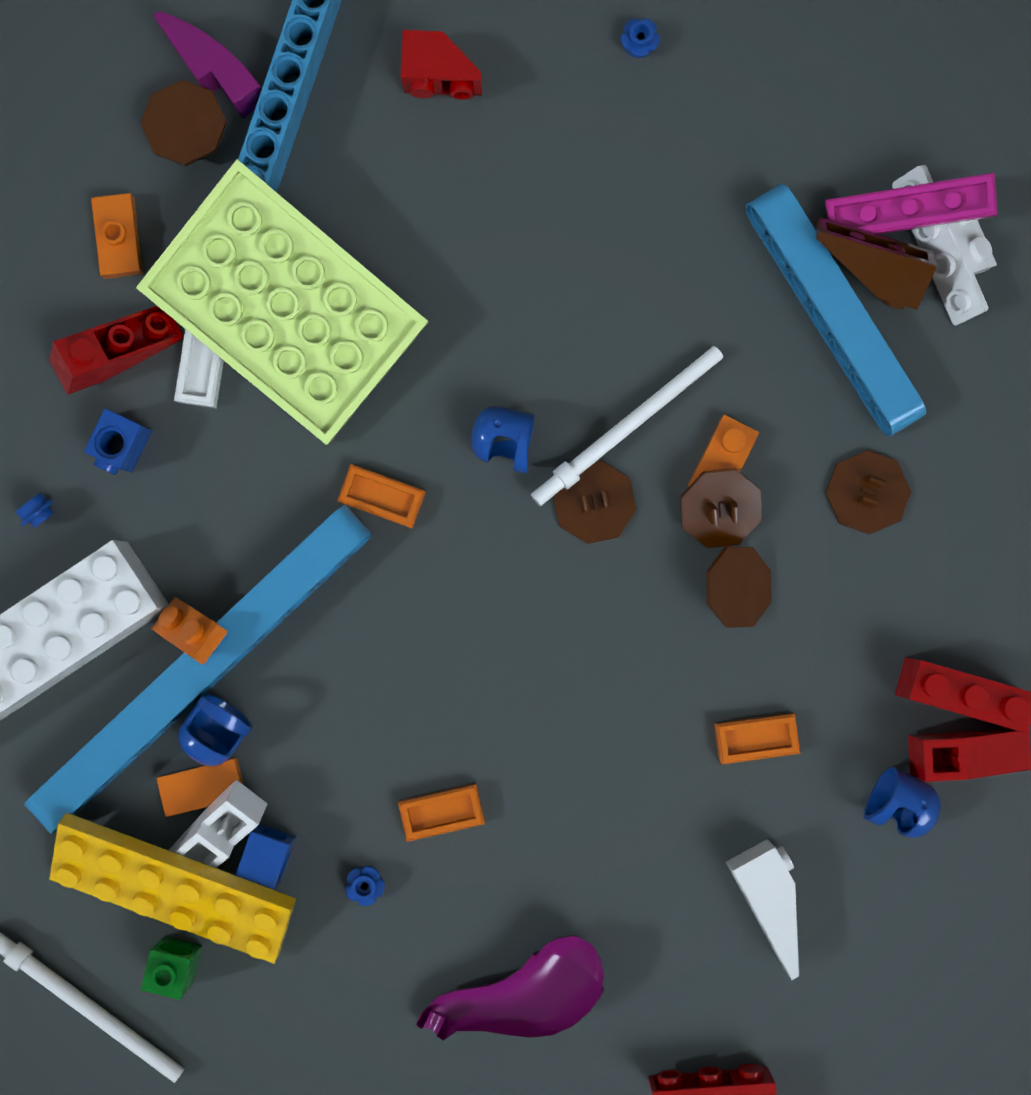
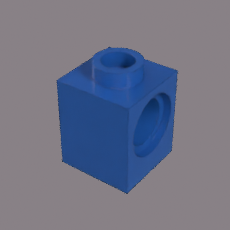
[84,408,153,475]
[235,824,296,890]

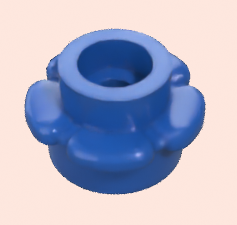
[621,18,660,58]
[15,492,54,528]
[345,866,385,906]

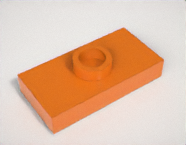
[91,193,143,279]

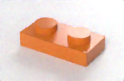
[687,415,760,487]
[151,597,228,665]

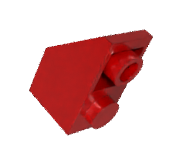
[401,30,482,100]

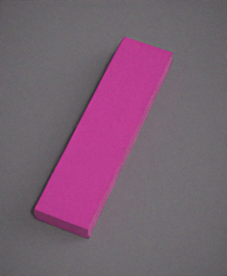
[826,172,998,234]

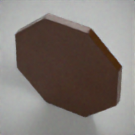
[140,80,227,166]
[825,450,911,535]
[553,460,637,544]
[680,468,762,548]
[706,547,771,628]

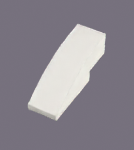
[168,780,268,868]

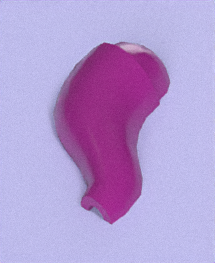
[416,936,604,1041]

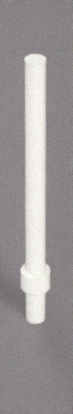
[530,346,723,507]
[0,932,185,1083]

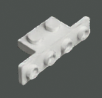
[892,165,997,325]

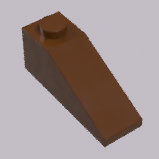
[815,217,937,310]

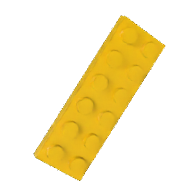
[49,812,296,964]

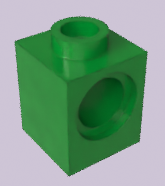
[140,936,203,1000]

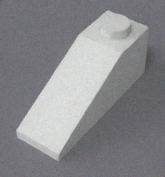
[726,839,799,980]

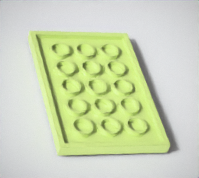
[136,159,429,445]

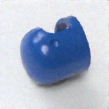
[471,406,535,474]
[178,693,253,766]
[863,767,941,838]

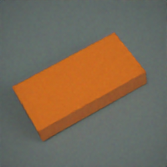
[337,464,426,529]
[714,713,801,764]
[156,757,244,817]
[398,783,485,842]

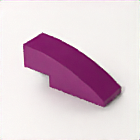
[153,11,262,119]

